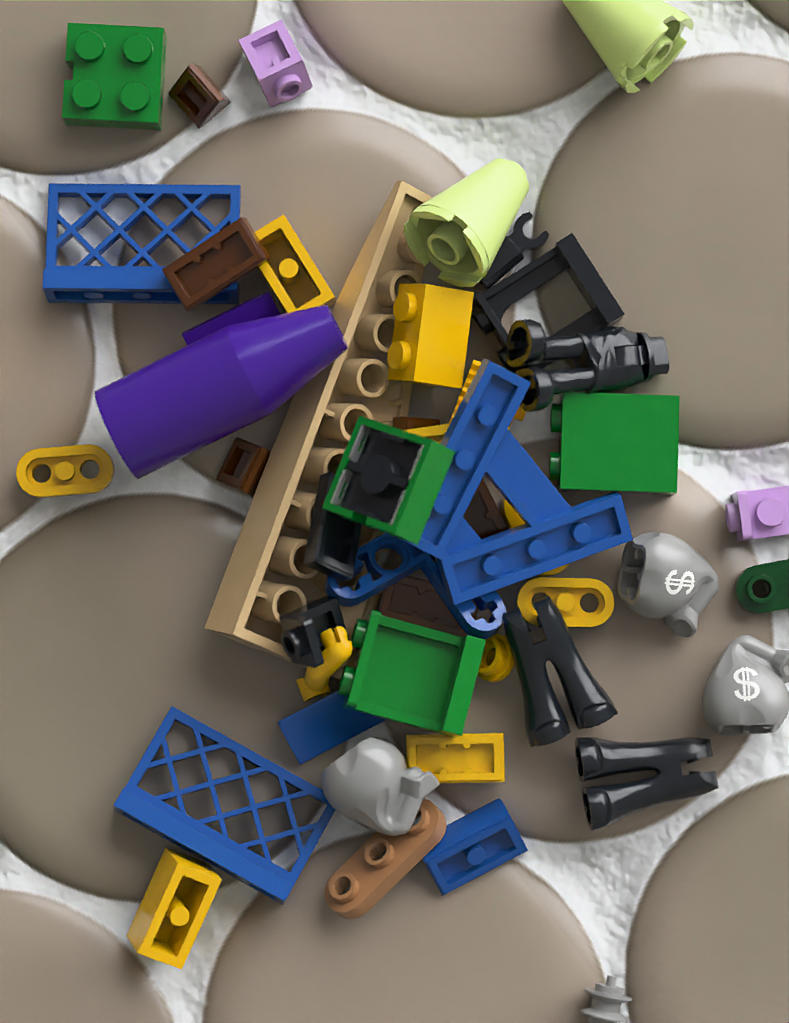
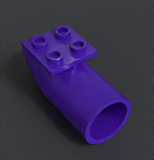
[94,290,348,479]

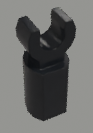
[479,212,549,290]

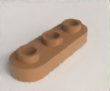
[324,799,447,919]

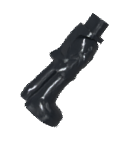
[506,319,670,412]

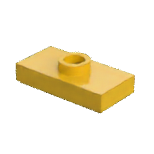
[406,733,505,783]

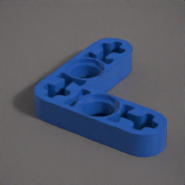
[325,533,506,639]

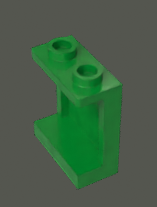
[549,392,680,496]
[337,610,486,738]

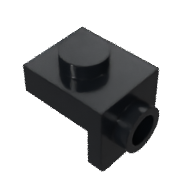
[279,596,349,668]

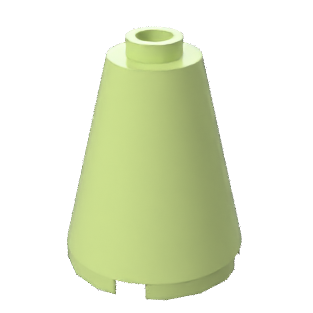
[562,0,694,93]
[403,158,529,287]

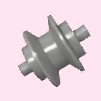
[580,975,633,1023]

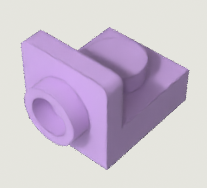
[239,19,313,107]
[725,486,789,542]

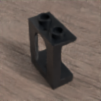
[471,233,625,373]

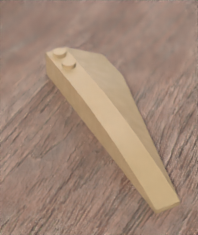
[204,180,432,681]

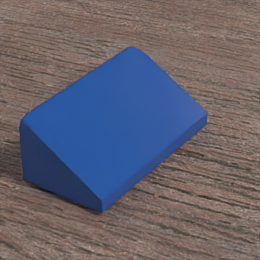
[277,691,386,765]
[423,799,528,896]

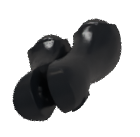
[503,596,618,747]
[575,737,719,831]

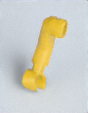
[296,626,353,702]

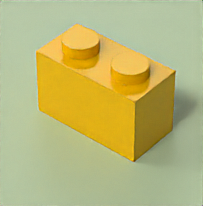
[255,214,336,313]
[387,283,474,389]
[126,847,222,970]

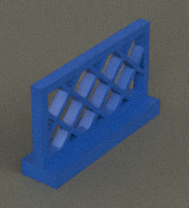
[42,183,241,304]
[113,706,335,905]

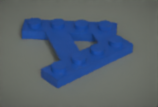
[399,359,633,605]

